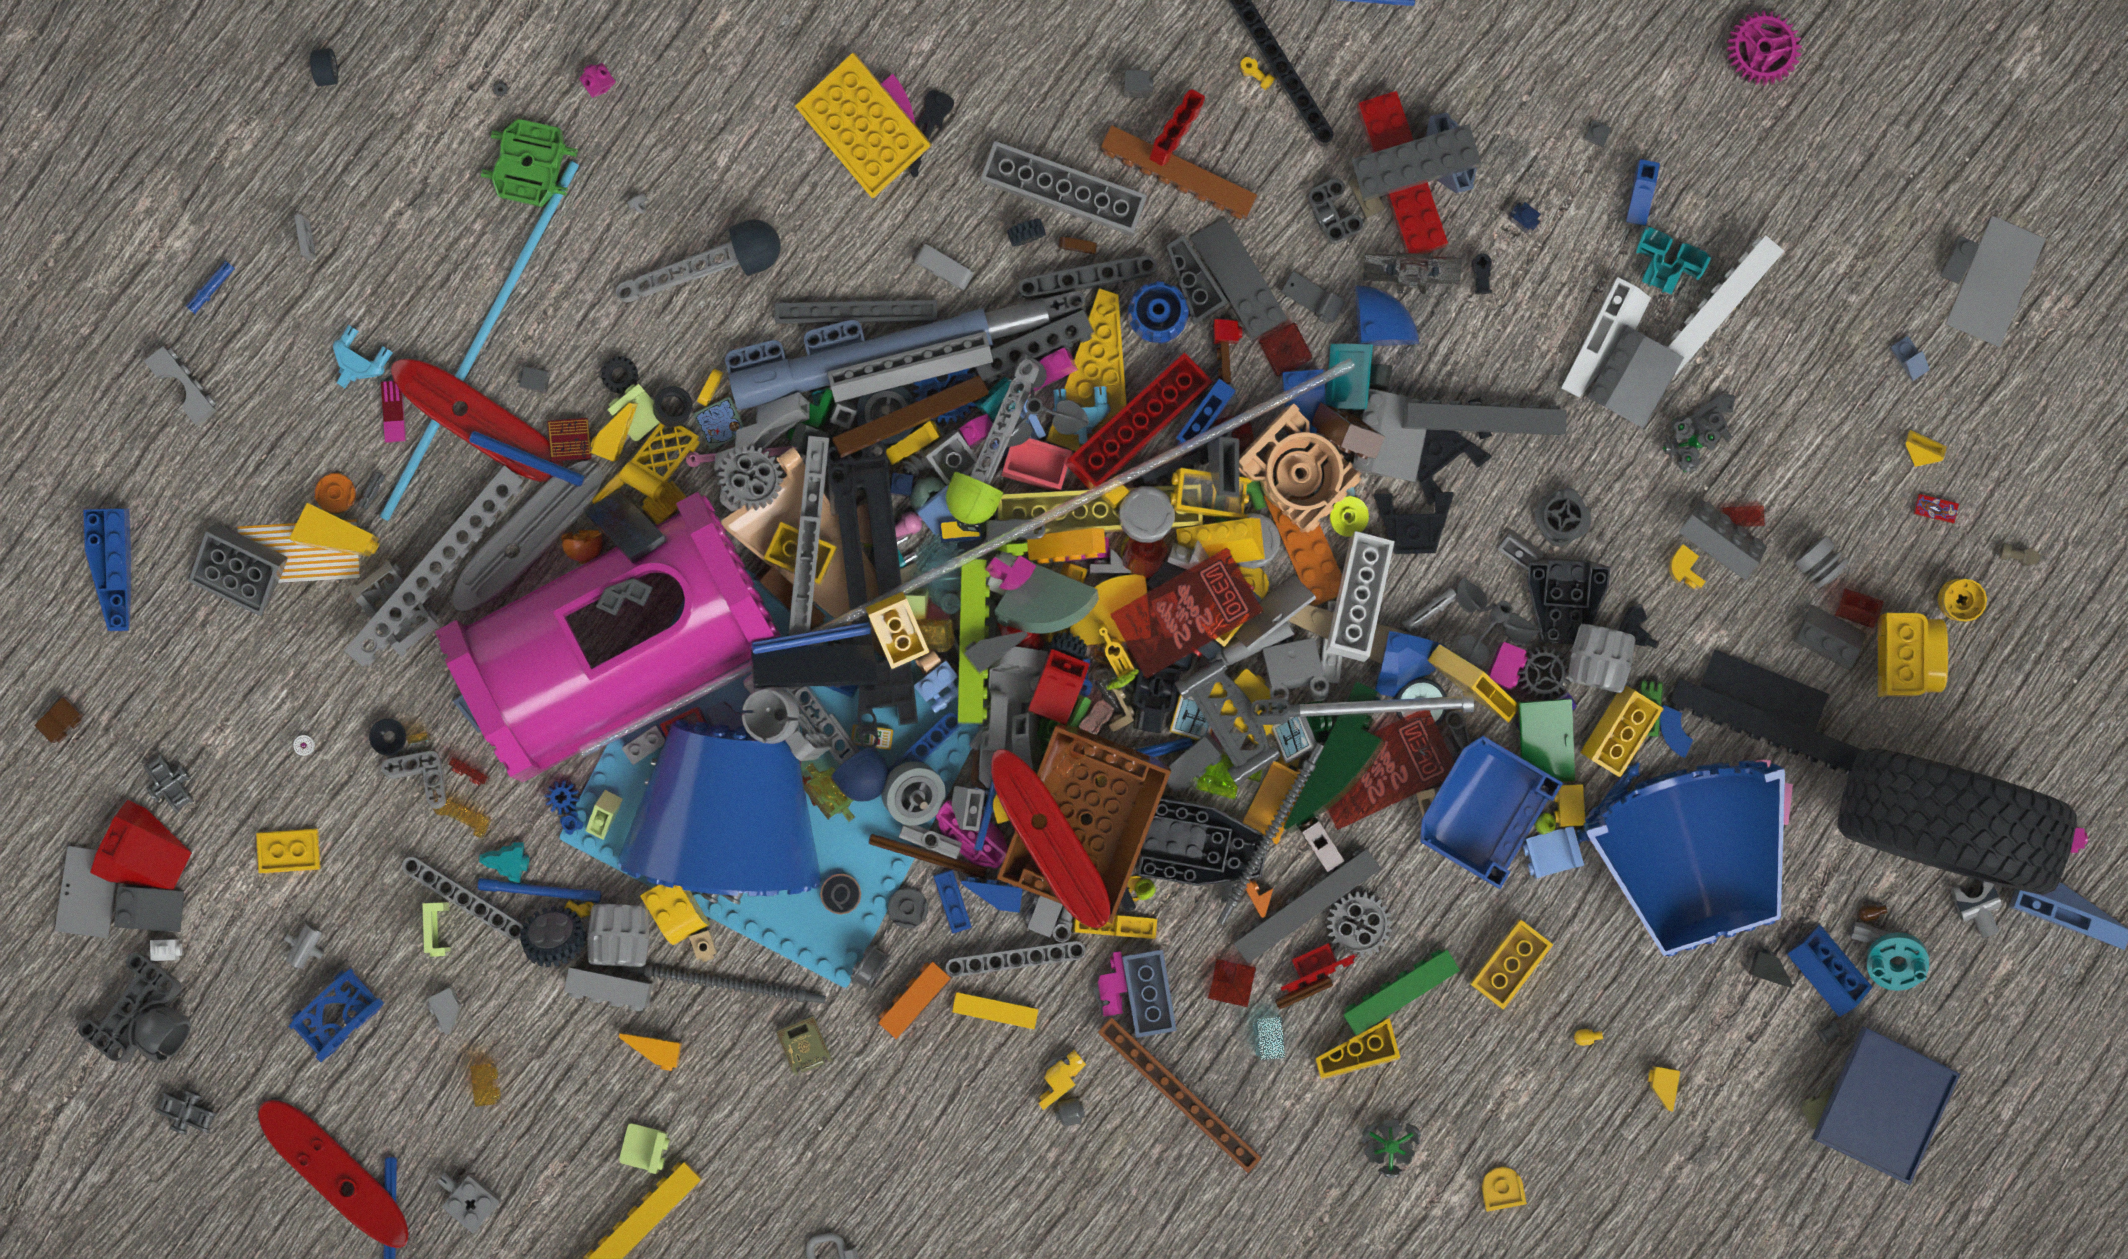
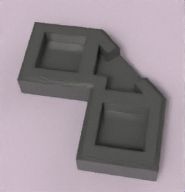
[596,578,653,616]

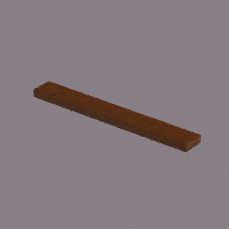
[832,375,989,458]

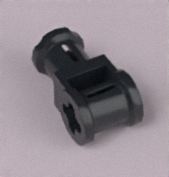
[1471,253,1492,295]

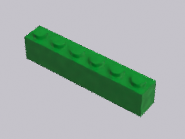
[1342,948,1460,1036]

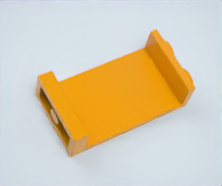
[1242,759,1308,845]

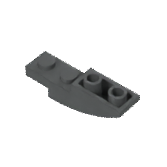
[1012,697,1041,774]

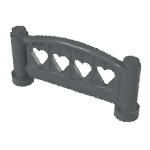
[1174,659,1281,787]

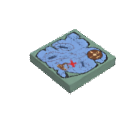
[693,396,744,451]

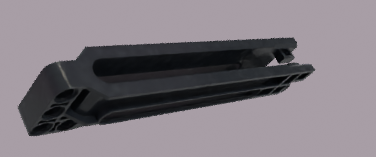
[827,442,918,749]

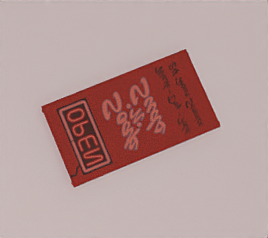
[1110,548,1264,678]
[1328,710,1455,830]

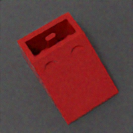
[1028,649,1090,725]

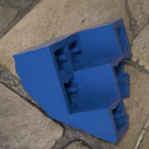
[1375,631,1446,697]

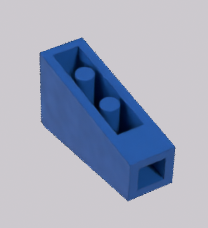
[1176,379,1236,454]

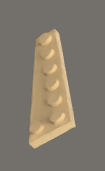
[1289,605,1408,664]

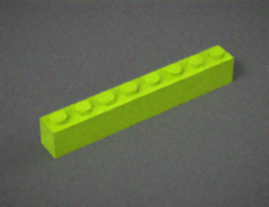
[958,559,990,724]

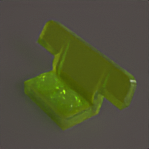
[1196,754,1262,800]

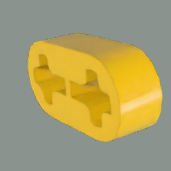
[697,368,724,407]

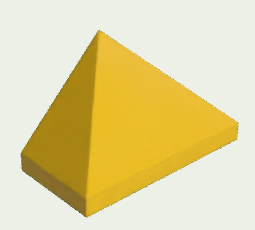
[1905,430,1947,467]

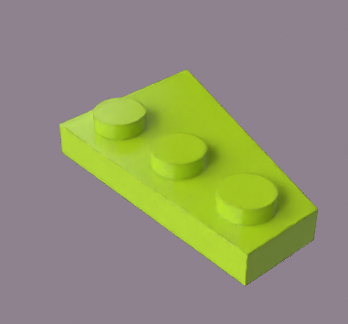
[987,539,1028,556]

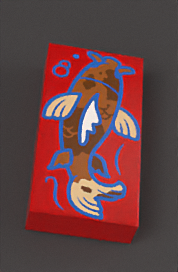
[1914,494,1959,524]

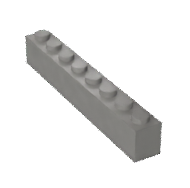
[827,332,993,402]

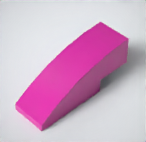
[881,74,916,125]

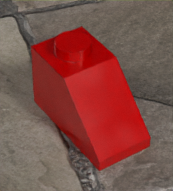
[1213,319,1242,345]

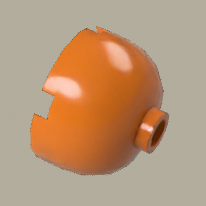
[561,530,603,564]

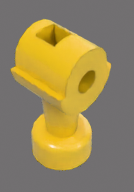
[1240,57,1276,91]

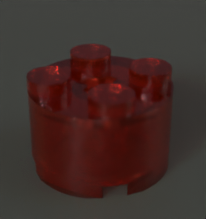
[1122,537,1168,577]

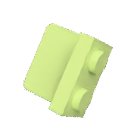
[607,384,660,442]
[619,1123,670,1174]

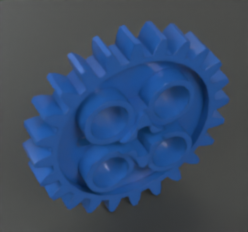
[914,368,979,424]

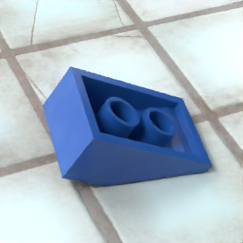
[1282,369,1326,435]

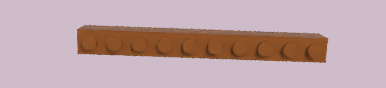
[1097,1017,1262,1173]

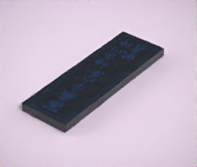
[585,489,667,563]

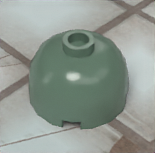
[910,477,946,511]

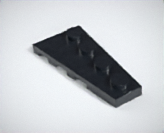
[1132,449,1209,488]

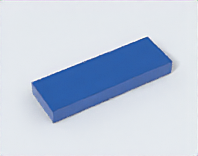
[933,869,972,934]

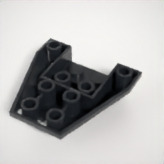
[1527,558,1611,645]

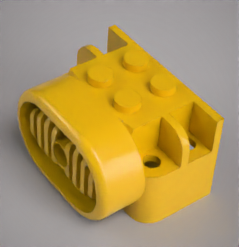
[1877,613,1948,697]

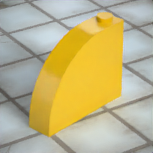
[1070,571,1151,646]
[1427,644,1519,723]

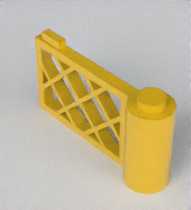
[619,423,700,500]

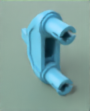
[333,325,393,388]
[1052,386,1111,445]

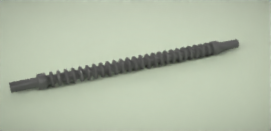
[1217,743,1325,925]
[623,965,826,1004]

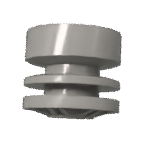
[1794,535,1849,589]

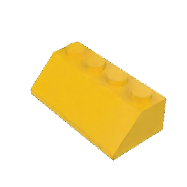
[1176,518,1265,565]
[1580,685,1664,778]

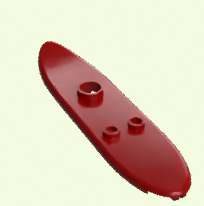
[391,359,564,482]
[991,749,1110,928]
[258,1100,409,1248]

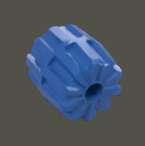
[1128,281,1189,344]

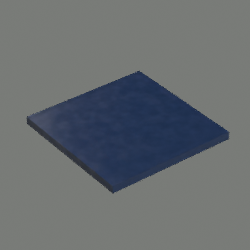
[1811,1026,1961,1185]

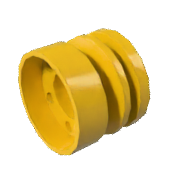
[1937,578,1987,622]

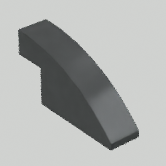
[1207,426,1239,498]

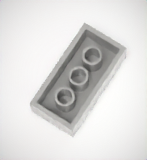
[564,967,654,1011]

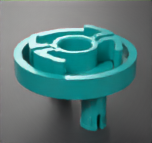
[1866,932,1929,991]

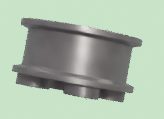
[850,945,892,993]

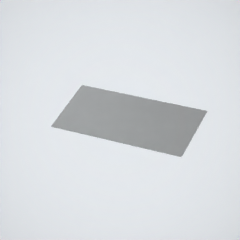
[1946,216,2046,347]

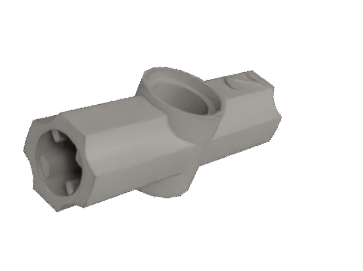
[899,824,962,859]

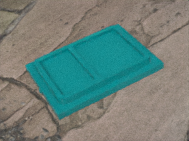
[1325,343,1373,410]

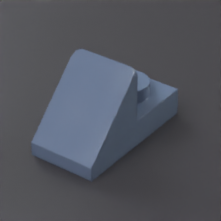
[1890,336,1930,381]

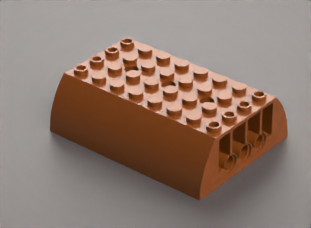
[997,725,1171,924]

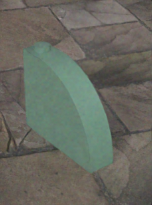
[995,562,1099,633]

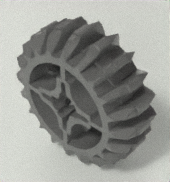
[1517,646,1570,701]

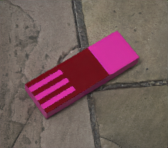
[381,381,406,443]

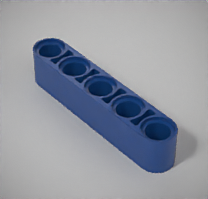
[888,713,961,773]

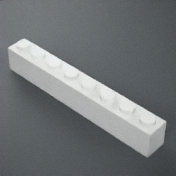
[1664,235,1784,375]

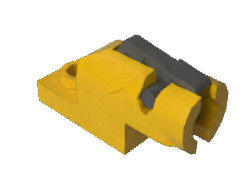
[1038,1049,1086,1110]

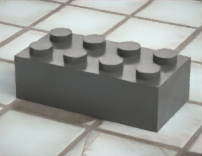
[1679,499,1767,580]

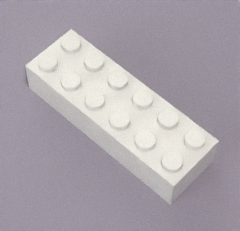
[1325,531,1394,662]

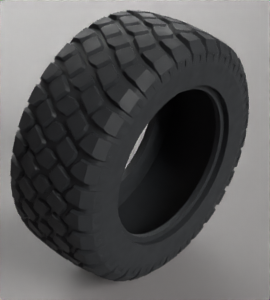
[1837,748,2077,895]

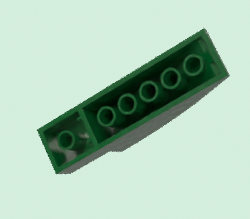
[1283,681,1385,833]

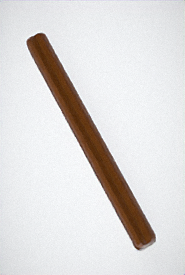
[868,834,986,878]

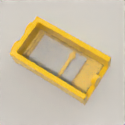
[1170,468,1251,520]

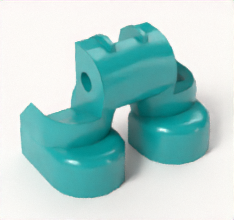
[1636,226,1711,294]

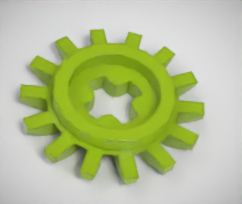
[1106,669,1139,690]

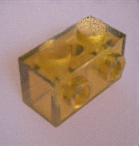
[470,1062,501,1107]

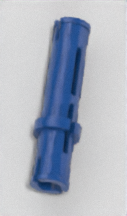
[185,260,235,314]

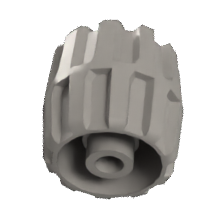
[1568,624,1636,693]
[588,904,650,967]

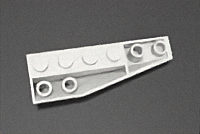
[1561,277,1651,397]

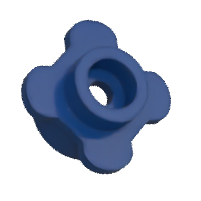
[560,811,584,835]

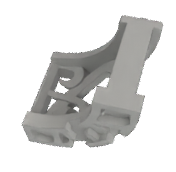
[349,560,439,657]

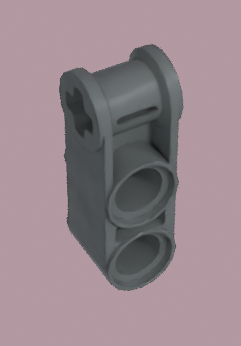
[986,519,1046,542]

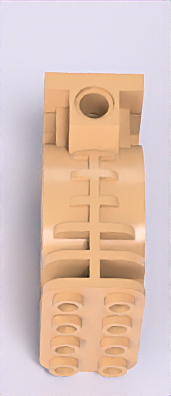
[1239,404,1362,533]

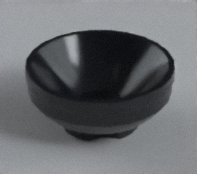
[369,719,407,756]

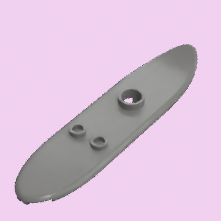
[452,461,602,611]

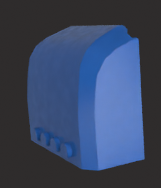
[1420,736,1563,889]

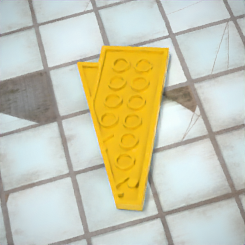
[1046,288,1126,451]

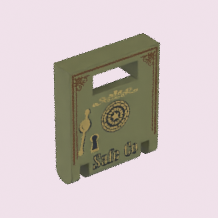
[776,1015,832,1076]

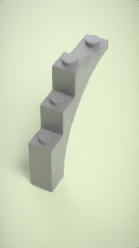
[714,392,810,512]

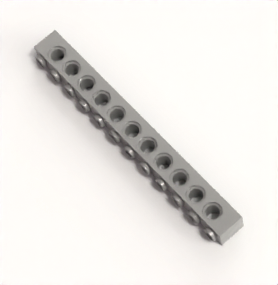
[344,466,523,668]

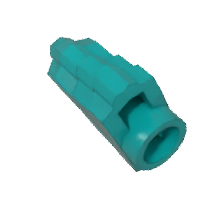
[479,842,530,883]

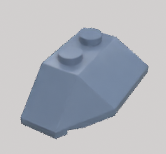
[1426,113,1477,193]

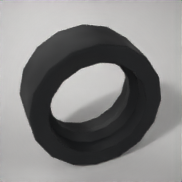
[653,386,693,427]

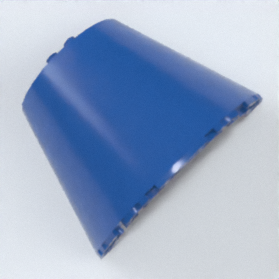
[617,720,821,896]
[1584,761,1785,956]

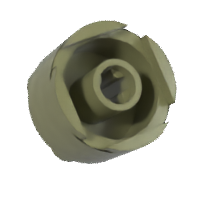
[1801,1086,1834,1130]

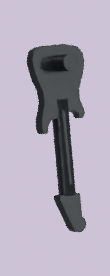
[911,90,954,178]

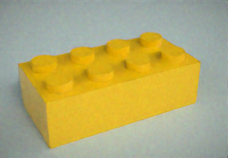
[1469,919,1553,1010]

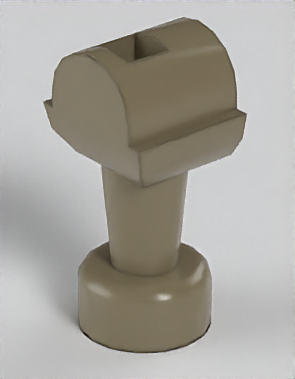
[1999,543,2040,567]

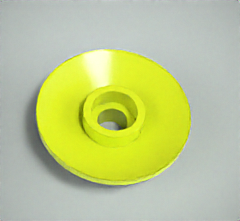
[1330,496,1369,537]

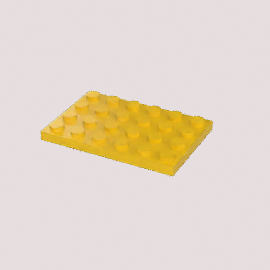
[795,53,932,198]

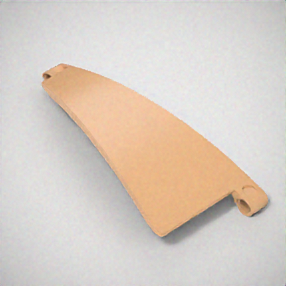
[721,447,942,675]

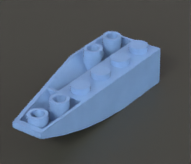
[2009,882,2128,950]

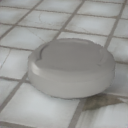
[1119,486,1175,543]
[1236,513,1280,569]

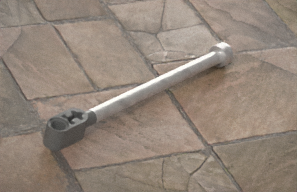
[1251,692,1474,725]

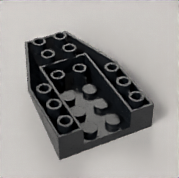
[1136,794,1268,886]

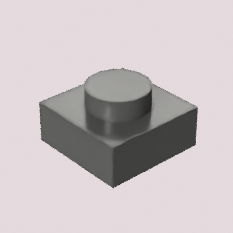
[1584,120,1611,148]

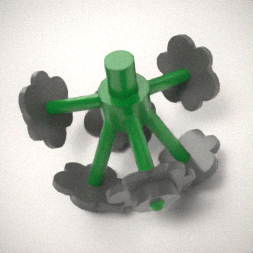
[1362,1118,1421,1178]

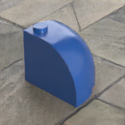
[1355,286,1419,346]

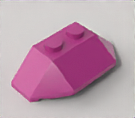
[936,800,1008,868]

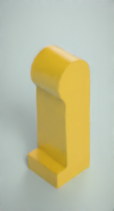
[886,421,943,465]

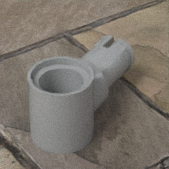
[1053,906,1073,942]

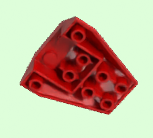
[90,799,192,890]

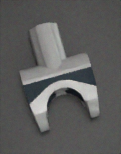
[1950,880,2002,938]

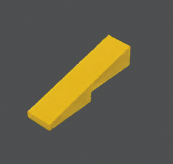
[1071,915,1157,939]
[952,992,1039,1029]

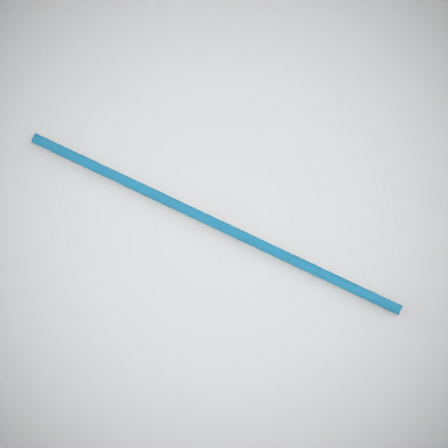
[379,161,579,521]

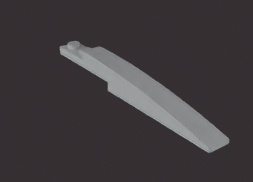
[788,436,829,636]

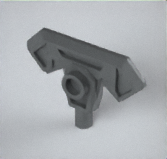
[1689,393,1735,442]

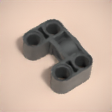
[1308,178,1363,244]

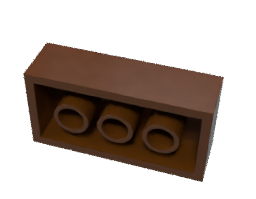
[1311,402,1385,459]

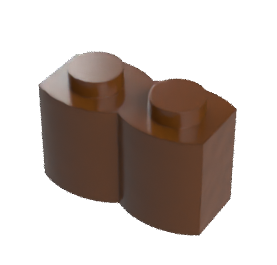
[34,697,84,743]

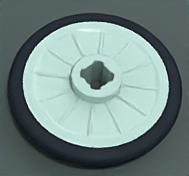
[1396,678,1447,730]

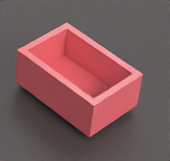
[1001,438,1072,492]

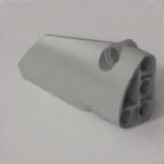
[979,647,1048,788]

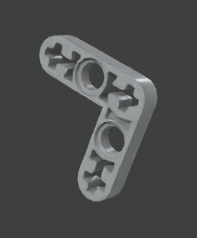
[381,751,446,809]

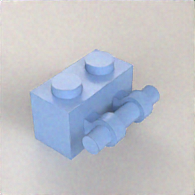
[914,661,959,713]

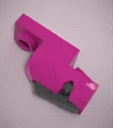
[1094,951,1128,1016]

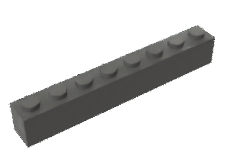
[1403,399,1567,435]
[1233,848,1381,963]

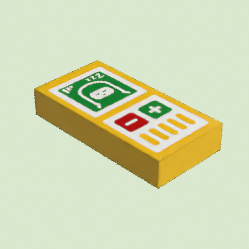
[851,724,894,750]

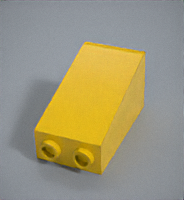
[289,503,380,557]

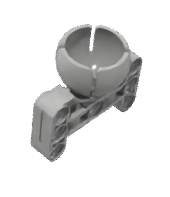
[742,674,832,761]

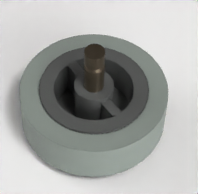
[881,762,945,825]

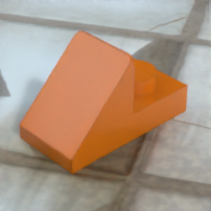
[1245,879,1273,918]

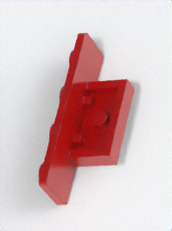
[1280,943,1358,993]

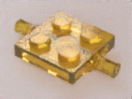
[803,763,855,822]

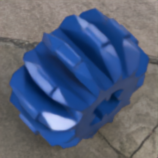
[545,780,580,815]

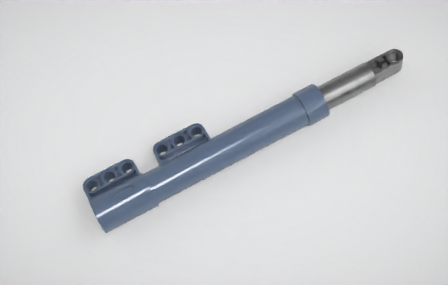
[725,291,1086,411]

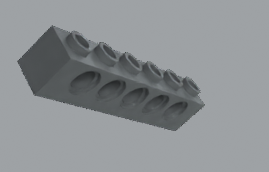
[976,310,1095,384]

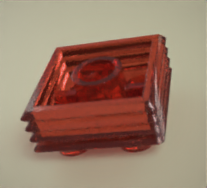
[1259,322,1313,377]

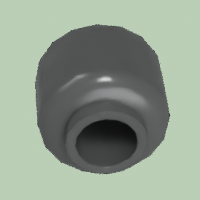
[1054,1098,1085,1126]

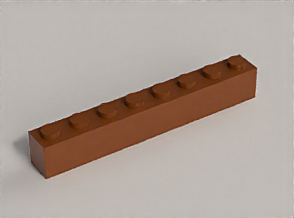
[1101,125,1257,220]

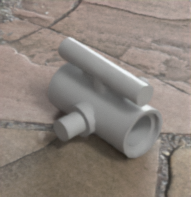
[284,924,324,969]

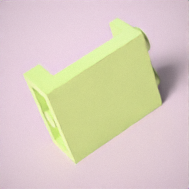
[423,902,451,957]

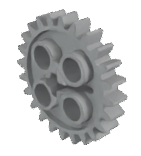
[717,445,783,511]
[1326,892,1393,958]

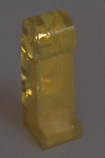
[433,798,492,838]

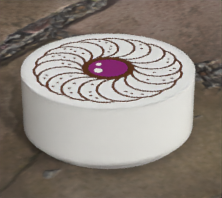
[293,735,315,756]

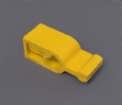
[1099,623,1134,678]

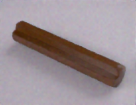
[1275,976,1333,1009]

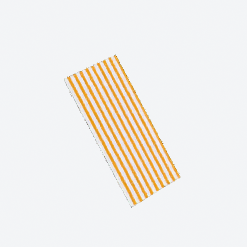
[237,519,360,583]

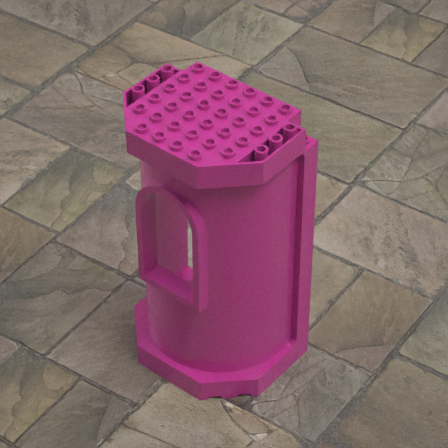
[435,492,781,782]

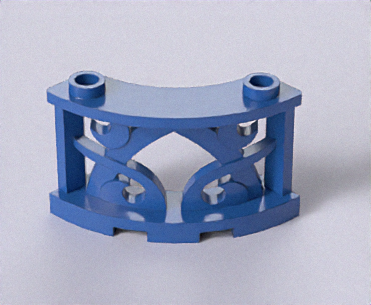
[289,968,385,1063]

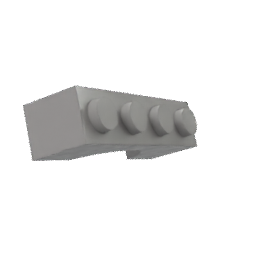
[144,346,217,426]

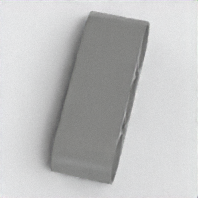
[914,244,974,291]

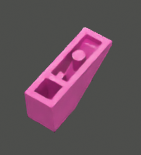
[1029,347,1078,394]

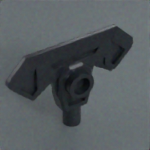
[1618,604,1659,649]

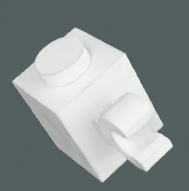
[150,939,182,961]

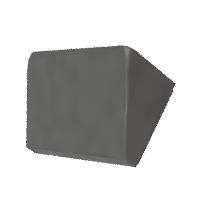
[1498,530,1544,571]

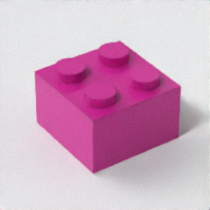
[1487,642,1528,690]

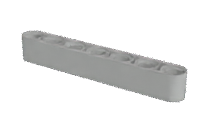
[402,857,524,940]
[946,941,1086,977]

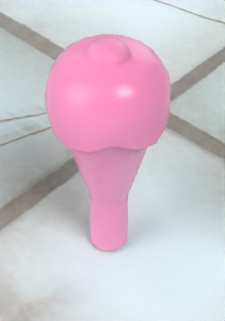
[895,511,922,538]

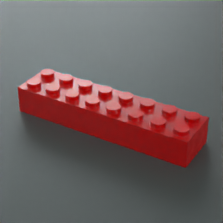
[1357,90,1448,259]
[1065,352,1213,494]

